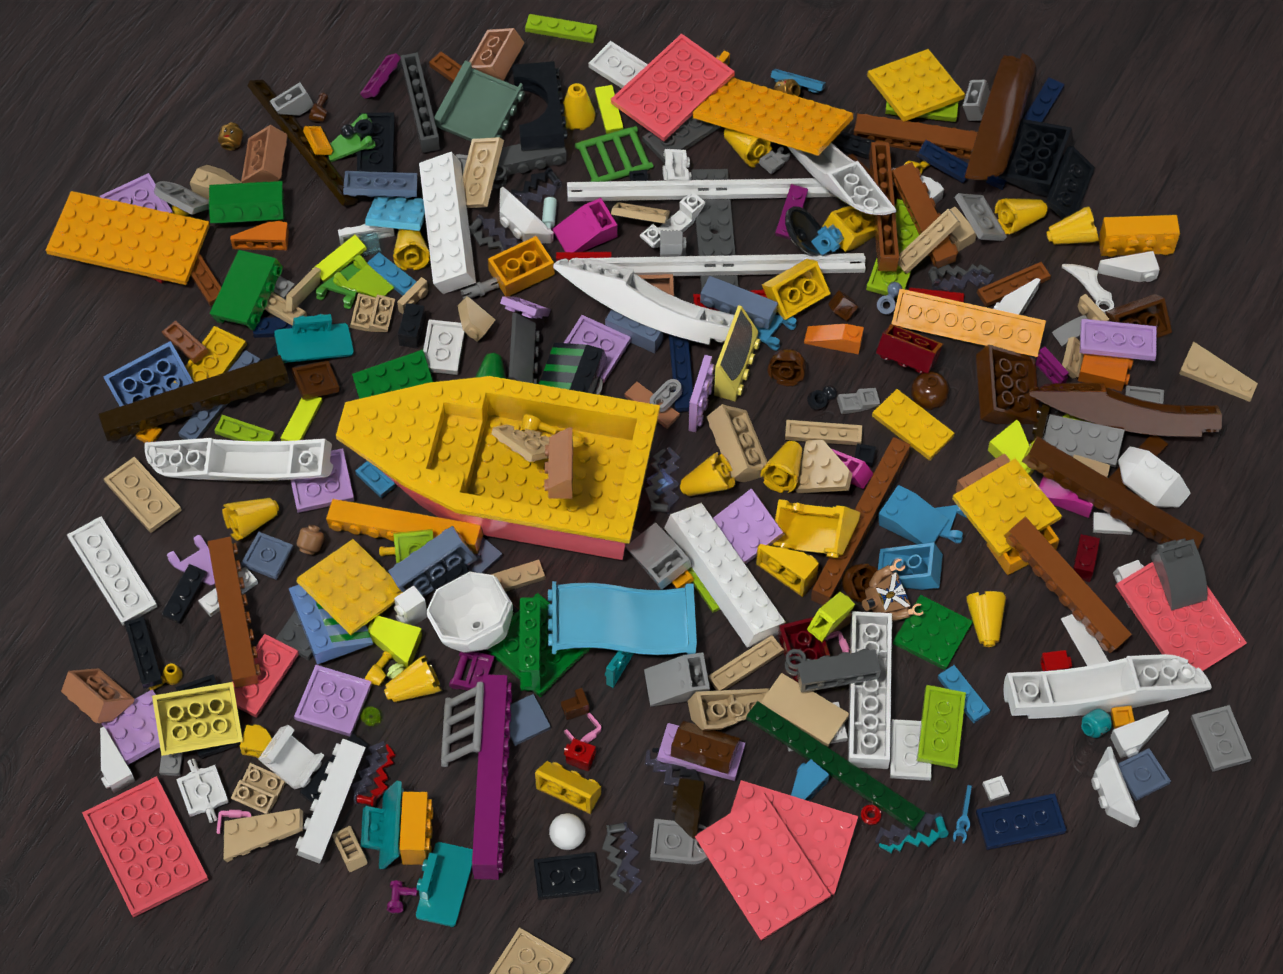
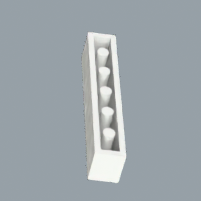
[295,739,365,864]

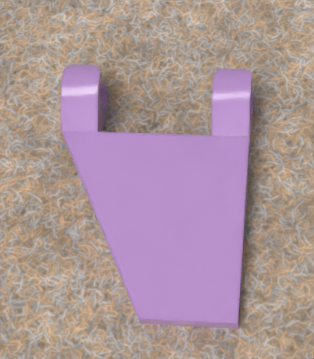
[167,535,215,586]

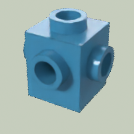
[811,224,844,255]

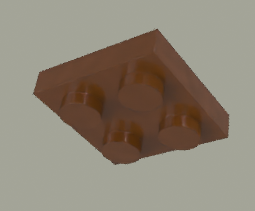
[292,361,339,400]

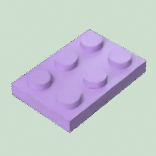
[500,296,551,319]

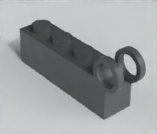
[492,144,567,189]
[785,649,881,692]

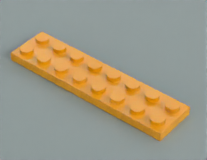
[892,289,1046,357]

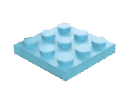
[365,196,425,231]

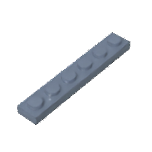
[178,350,261,440]

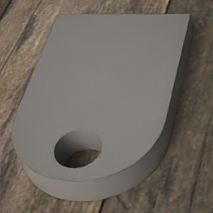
[154,181,209,215]
[650,819,708,864]

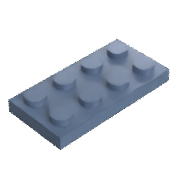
[343,171,417,198]

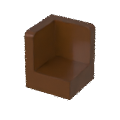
[828,290,858,321]
[561,688,589,720]

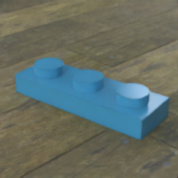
[771,69,826,93]
[367,252,416,296]
[938,665,990,724]

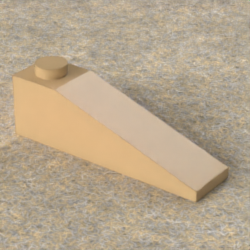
[190,165,242,200]
[687,688,769,731]

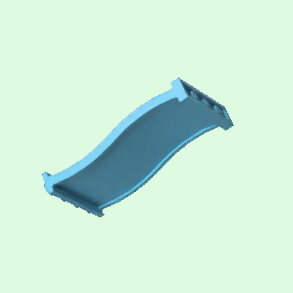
[548,581,697,655]

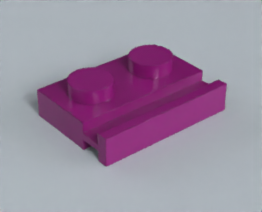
[1036,347,1069,383]

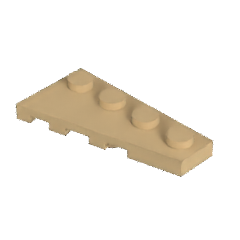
[224,808,303,862]

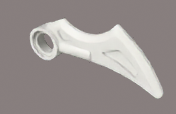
[1062,264,1114,315]

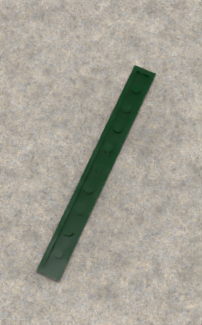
[746,701,925,831]

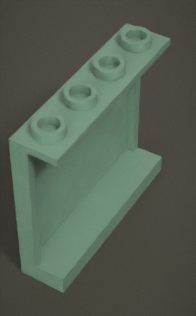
[434,60,525,141]

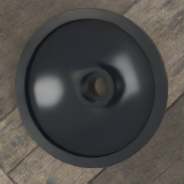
[785,206,821,255]

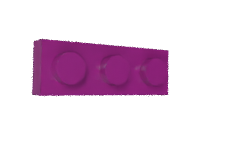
[360,53,401,99]
[775,184,808,240]

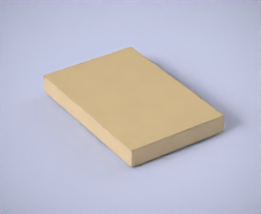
[611,202,670,223]

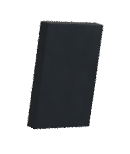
[534,852,600,900]

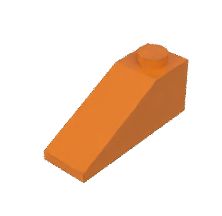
[230,221,289,250]
[804,324,864,354]

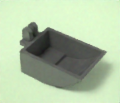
[1151,538,1207,611]

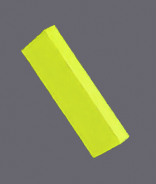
[595,85,623,134]
[312,235,367,282]
[281,397,322,441]

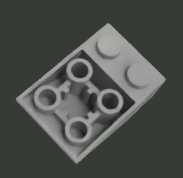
[625,523,692,590]
[644,652,710,707]

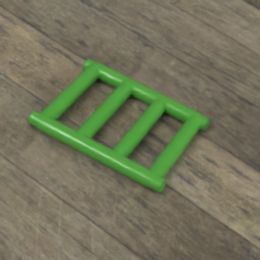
[575,126,654,182]

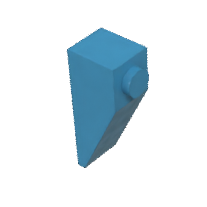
[791,759,829,801]

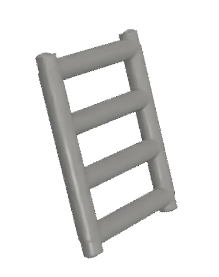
[441,682,484,767]

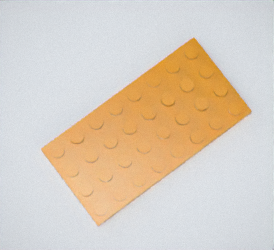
[693,77,853,156]
[46,191,210,285]

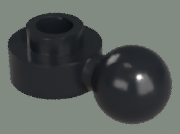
[340,119,374,139]
[807,385,837,410]

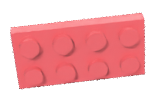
[232,634,299,718]

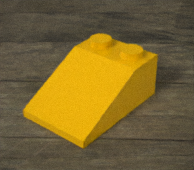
[822,206,875,252]
[756,544,819,597]

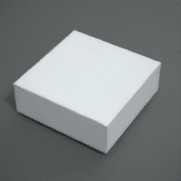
[982,776,1010,802]

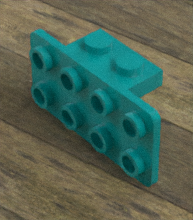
[274,314,354,363]
[361,781,404,869]
[416,842,473,927]

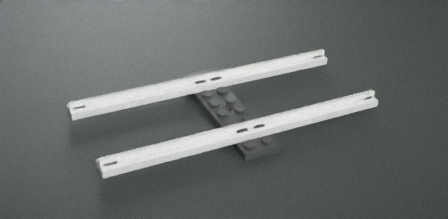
[567,169,866,291]

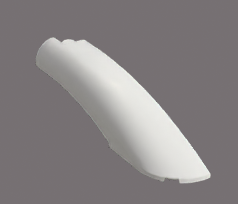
[145,438,333,481]
[1004,654,1212,719]

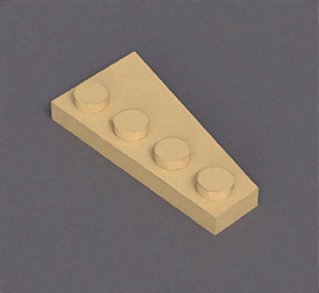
[1180,341,1258,402]

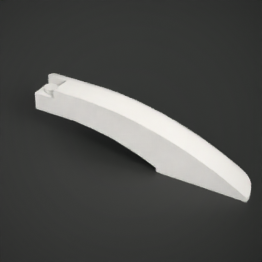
[787,143,896,215]
[553,258,734,344]

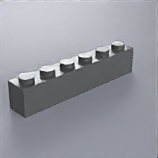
[400,52,440,153]

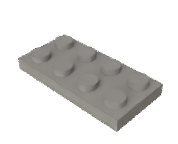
[1043,414,1125,467]

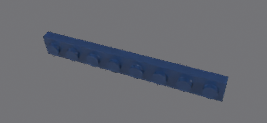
[986,77,1065,190]

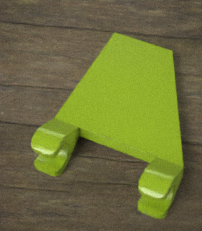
[333,255,394,298]

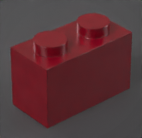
[1073,534,1100,582]

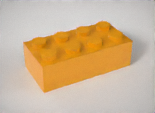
[1099,215,1180,257]

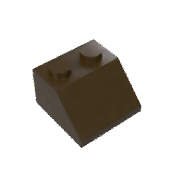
[672,778,704,839]

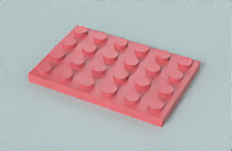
[611,34,735,141]
[1115,562,1247,671]
[82,776,208,918]
[731,780,858,895]
[695,792,831,941]

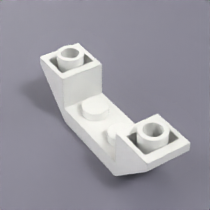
[640,191,705,248]

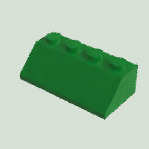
[209,181,285,223]

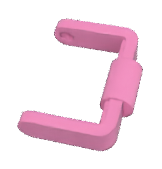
[825,631,850,652]
[564,713,601,743]
[217,810,252,834]

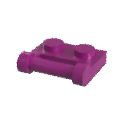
[449,651,495,691]

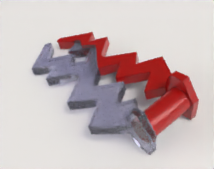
[351,742,395,807]

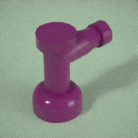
[387,880,417,913]

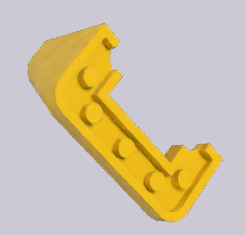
[772,499,860,558]

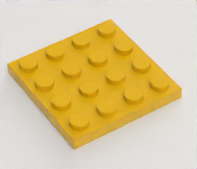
[867,49,965,122]
[952,458,1062,557]
[296,539,403,635]

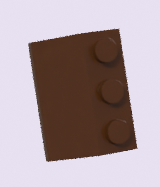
[1105,294,1172,338]
[671,721,741,774]

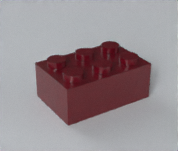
[876,324,943,374]
[778,617,830,683]

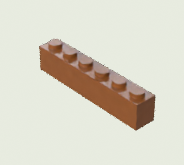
[892,162,958,268]

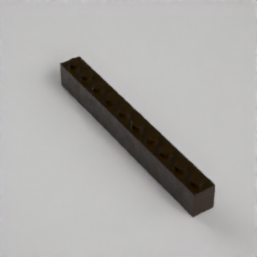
[98,355,289,441]

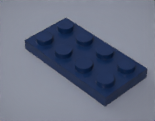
[976,793,1066,850]

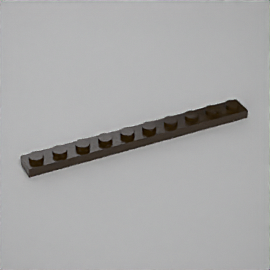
[247,80,359,206]

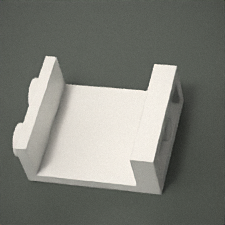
[258,725,324,789]

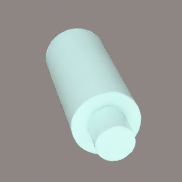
[542,197,557,229]

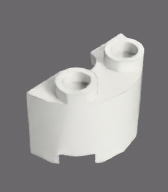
[662,149,691,181]

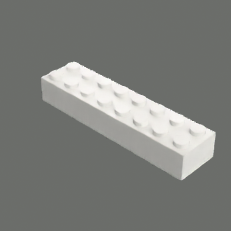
[419,152,476,294]
[664,503,785,648]
[848,611,892,769]

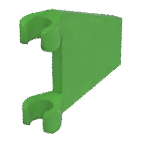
[329,114,375,162]
[316,263,361,309]

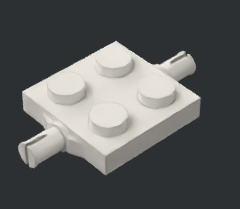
[176,759,229,823]

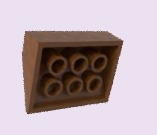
[976,345,1039,424]

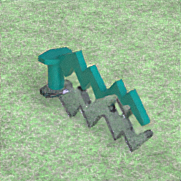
[875,812,949,854]

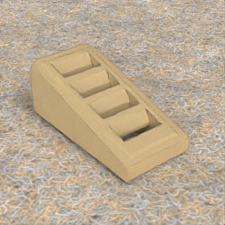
[331,826,368,872]

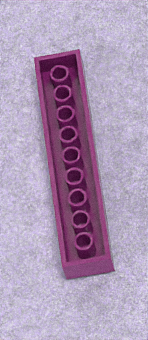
[472,675,512,880]

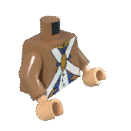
[862,558,923,621]

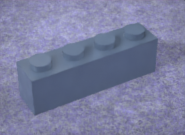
[700,276,778,329]

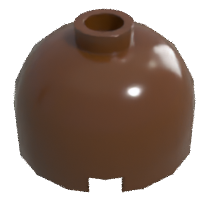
[767,349,806,386]
[911,371,949,410]
[842,563,878,602]

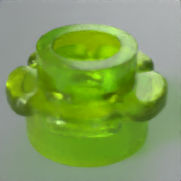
[361,706,381,726]

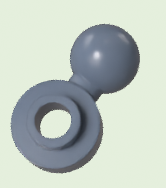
[877,282,902,314]

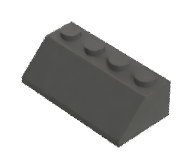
[509,313,540,384]

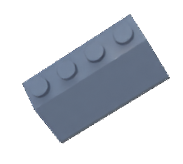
[388,526,477,597]

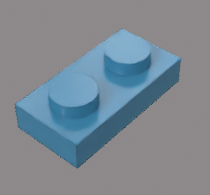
[355,461,396,498]

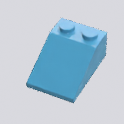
[879,485,949,544]
[878,543,943,590]

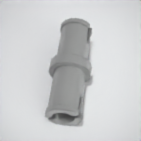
[461,277,499,299]

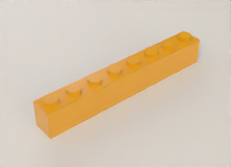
[326,499,483,554]

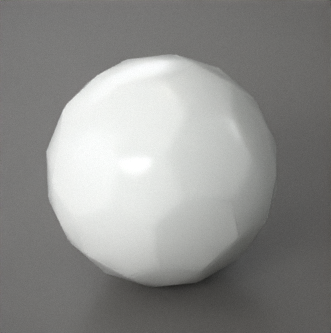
[549,813,585,850]

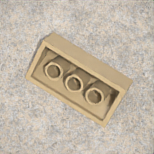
[707,404,767,482]

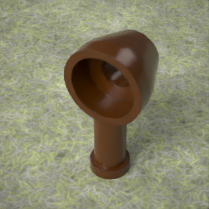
[309,93,328,122]

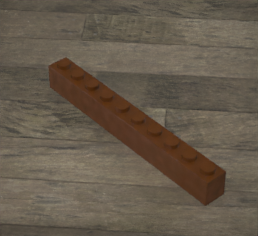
[1021,436,1204,550]

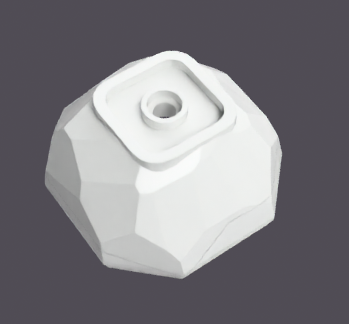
[426,572,513,652]

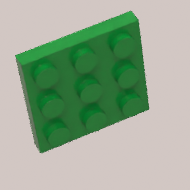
[893,595,973,670]

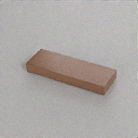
[625,382,680,429]

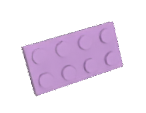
[1080,319,1156,361]
[657,723,745,781]

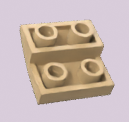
[349,293,395,332]
[231,763,286,814]

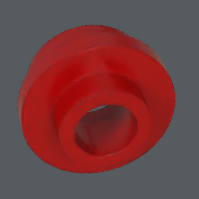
[861,805,881,825]

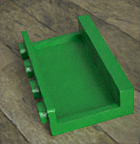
[209,250,283,330]
[519,597,541,690]

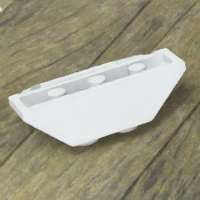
[500,187,554,243]
[1118,446,1191,508]
[1091,746,1140,827]

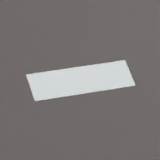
[1061,614,1109,666]

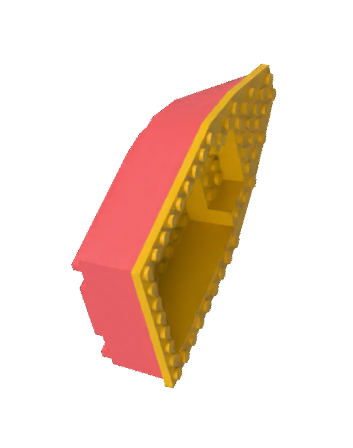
[336,376,660,560]

